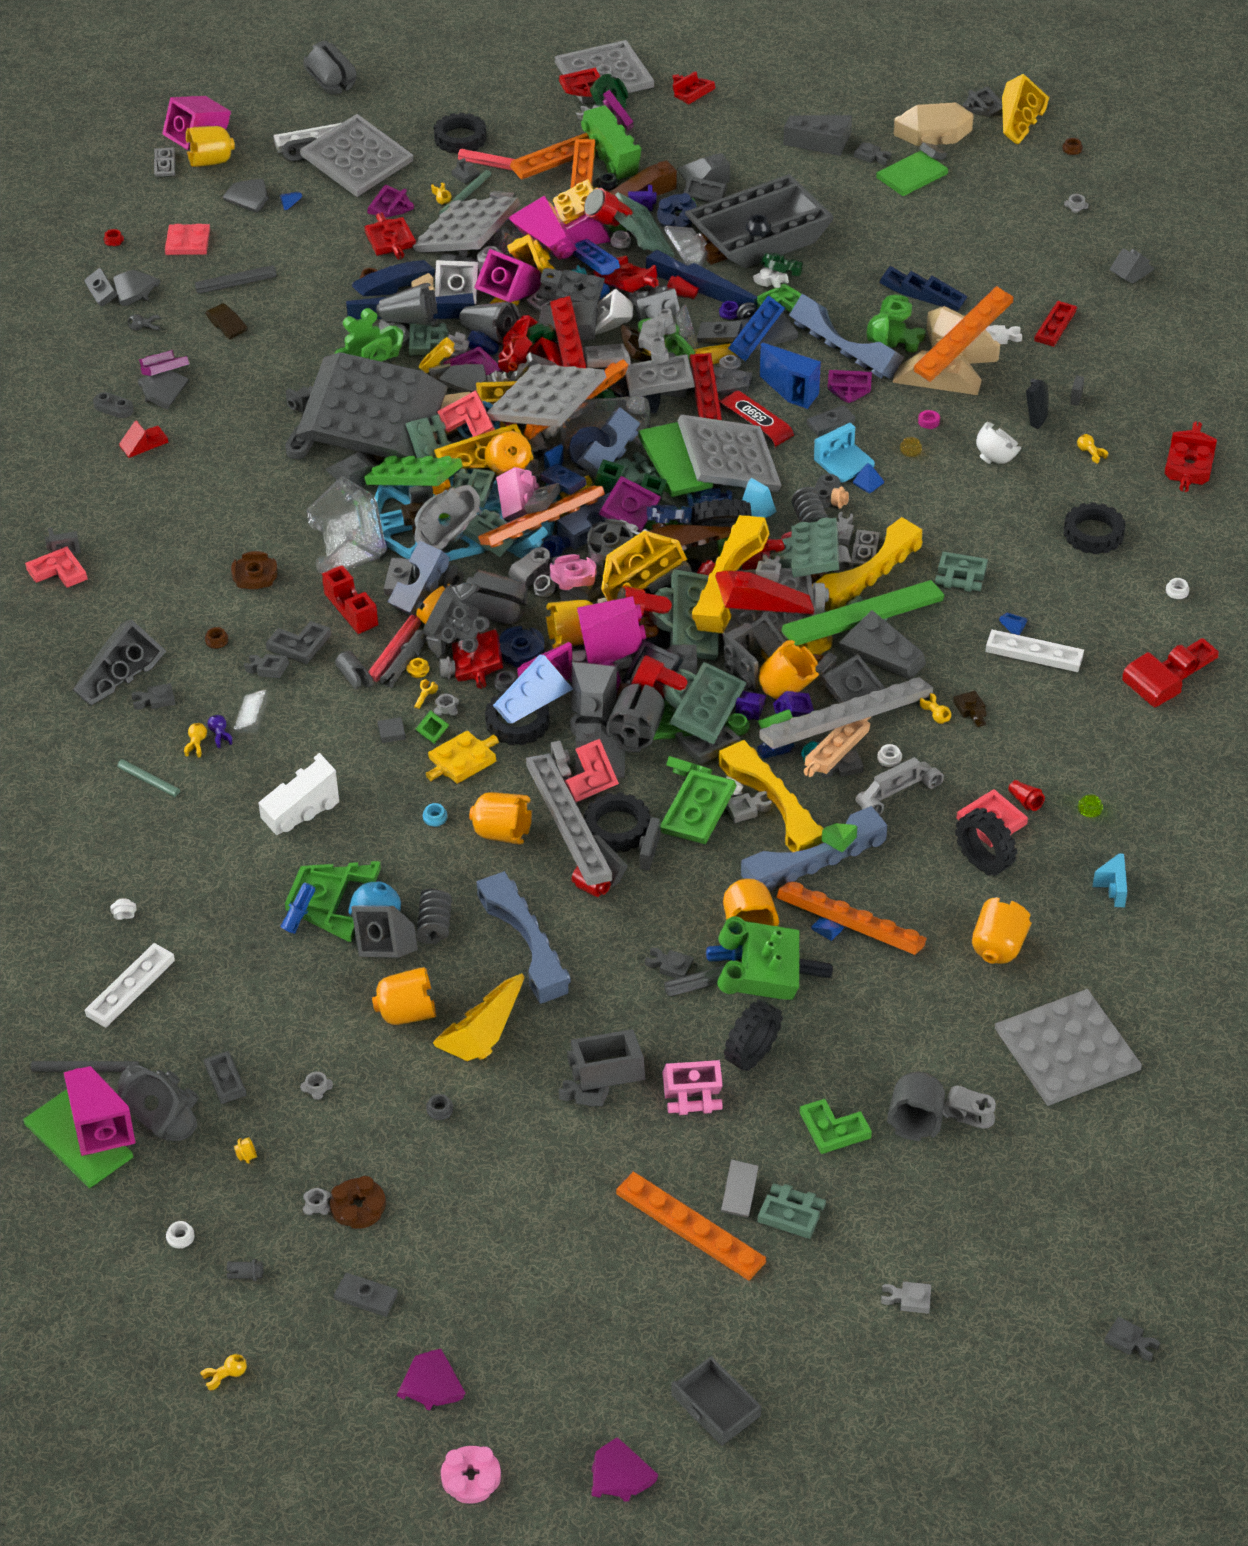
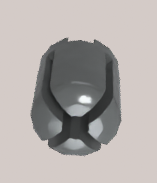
[303,40,357,95]
[587,519,633,576]
[466,569,528,625]
[606,684,665,752]

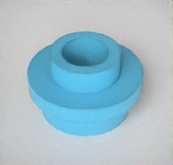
[423,803,448,826]

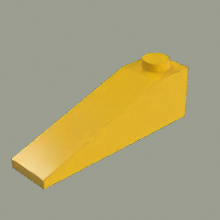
[1002,74,1049,144]
[434,423,534,469]
[433,973,525,1061]

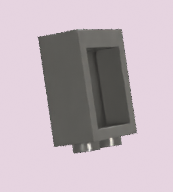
[567,1029,646,1091]

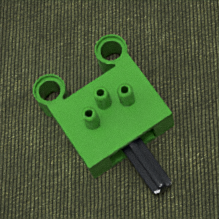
[717,917,833,1000]

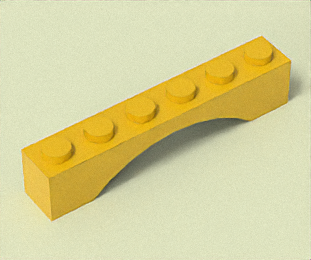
[692,515,770,633]
[812,517,923,611]
[719,740,824,852]

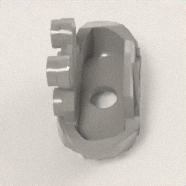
[414,485,480,549]

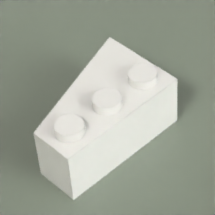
[259,753,339,835]

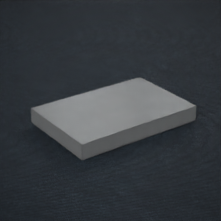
[582,344,631,368]
[625,355,694,398]

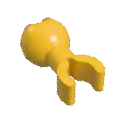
[431,183,452,205]
[1077,434,1108,463]
[920,693,951,724]
[184,723,207,757]
[200,1354,247,1390]

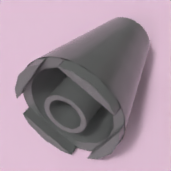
[376,283,437,326]
[459,302,520,344]

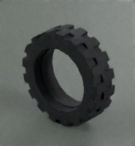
[434,112,487,154]
[691,499,752,527]
[1063,502,1126,554]
[485,691,550,745]
[584,792,651,852]
[955,808,1017,876]
[724,999,783,1071]

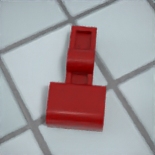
[1122,638,1219,708]

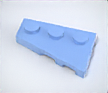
[493,655,573,723]

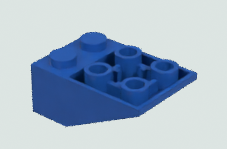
[760,342,821,409]

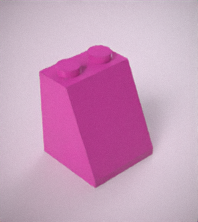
[162,96,231,150]
[509,196,577,260]
[554,207,611,244]
[474,249,542,303]
[577,596,646,664]
[64,1066,136,1156]

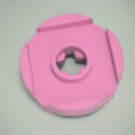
[550,554,596,590]
[441,1446,501,1504]

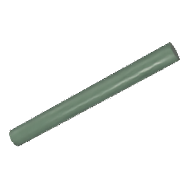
[439,170,491,214]

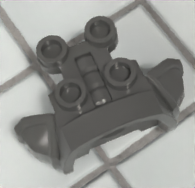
[423,583,490,658]
[118,1064,199,1141]

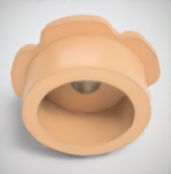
[831,487,849,509]

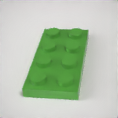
[364,455,463,486]

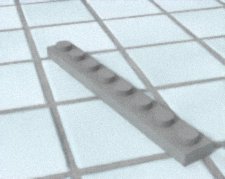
[759,677,933,749]
[526,753,612,885]

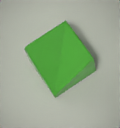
[415,710,449,744]
[822,823,858,852]

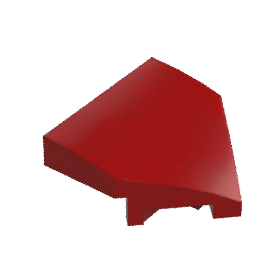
[559,67,600,97]
[673,71,716,105]

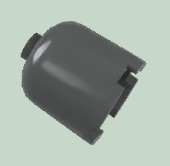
[887,1071,945,1141]

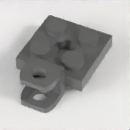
[539,268,605,306]

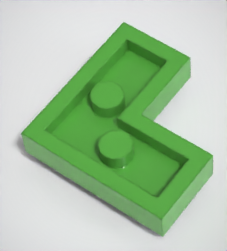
[757,283,801,312]
[800,1099,872,1154]

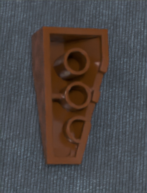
[610,160,677,197]
[649,523,732,550]

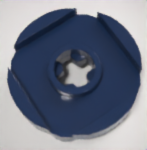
[657,193,697,232]
[568,426,610,470]
[687,488,733,507]
[646,505,692,523]
[500,626,544,667]

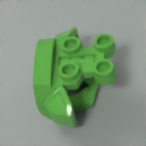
[867,295,925,352]
[335,308,404,362]

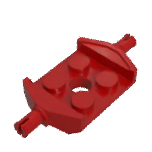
[594,255,658,293]
[498,315,538,373]
[1164,421,1217,492]

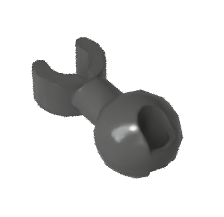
[128,314,161,331]

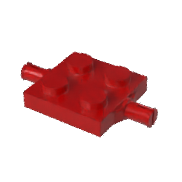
[364,212,416,259]
[452,629,503,689]

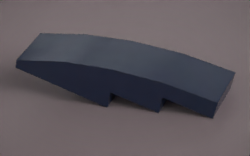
[352,260,436,297]
[879,266,968,311]

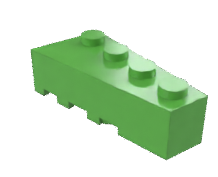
[581,105,642,180]

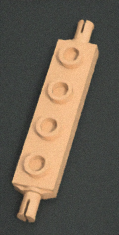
[804,717,871,777]

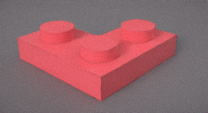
[437,390,495,437]
[25,547,88,588]
[564,739,619,803]

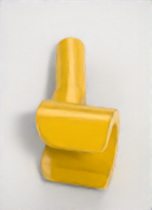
[414,679,438,709]

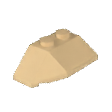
[894,102,973,146]
[927,306,1000,364]
[893,350,982,395]

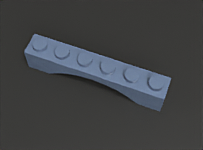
[789,294,905,379]
[741,806,887,892]
[477,871,571,1004]

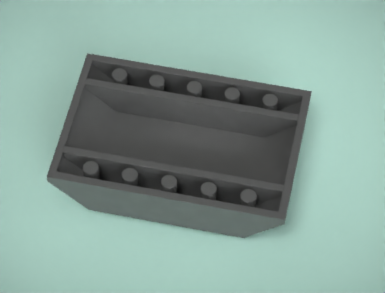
[685,174,833,269]
[296,352,448,458]

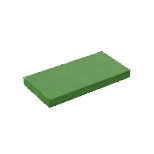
[638,422,713,497]
[23,1089,133,1189]

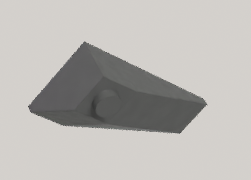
[73,619,166,705]

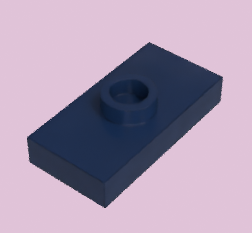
[540,464,587,495]

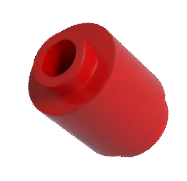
[572,866,611,897]

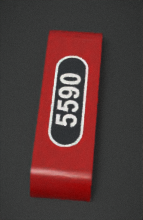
[719,391,794,447]

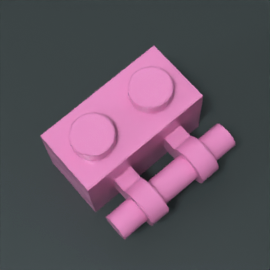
[496,467,539,521]
[662,1060,723,1115]

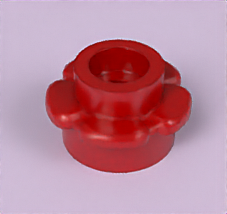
[104,229,124,246]

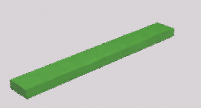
[781,580,945,646]

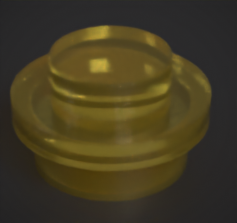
[900,437,922,457]

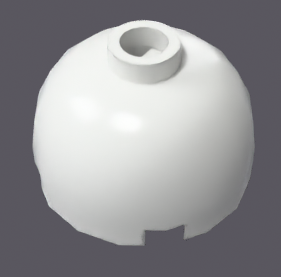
[976,422,1021,464]

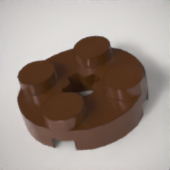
[231,551,278,589]
[330,1176,386,1229]

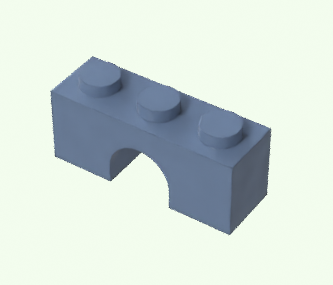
[576,407,640,478]
[557,492,611,550]
[388,541,450,616]

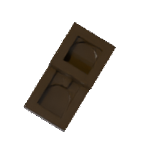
[205,303,248,339]
[621,325,652,362]

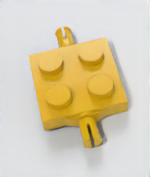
[426,731,499,784]

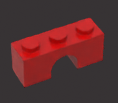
[322,565,378,634]

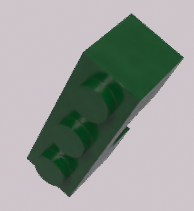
[594,459,667,505]

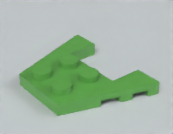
[285,861,381,942]

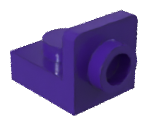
[628,185,657,211]
[736,691,766,720]
[773,691,814,717]

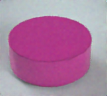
[918,410,940,429]

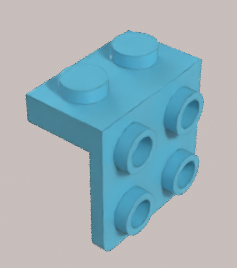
[814,423,875,482]

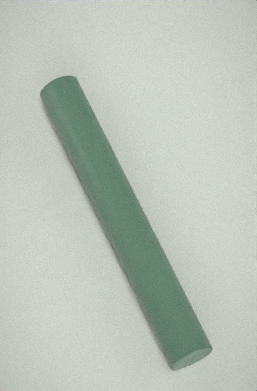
[117,759,181,797]

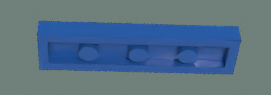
[572,239,620,275]
[728,295,785,361]

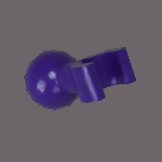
[207,714,233,748]

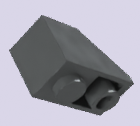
[1109,248,1155,284]

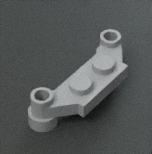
[638,309,676,363]
[855,757,944,815]

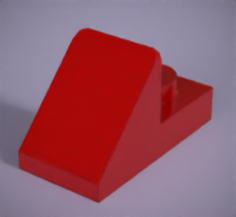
[119,420,168,458]

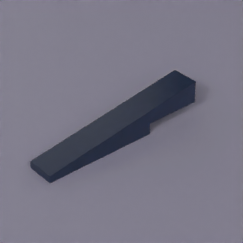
[646,250,757,308]
[346,293,475,319]

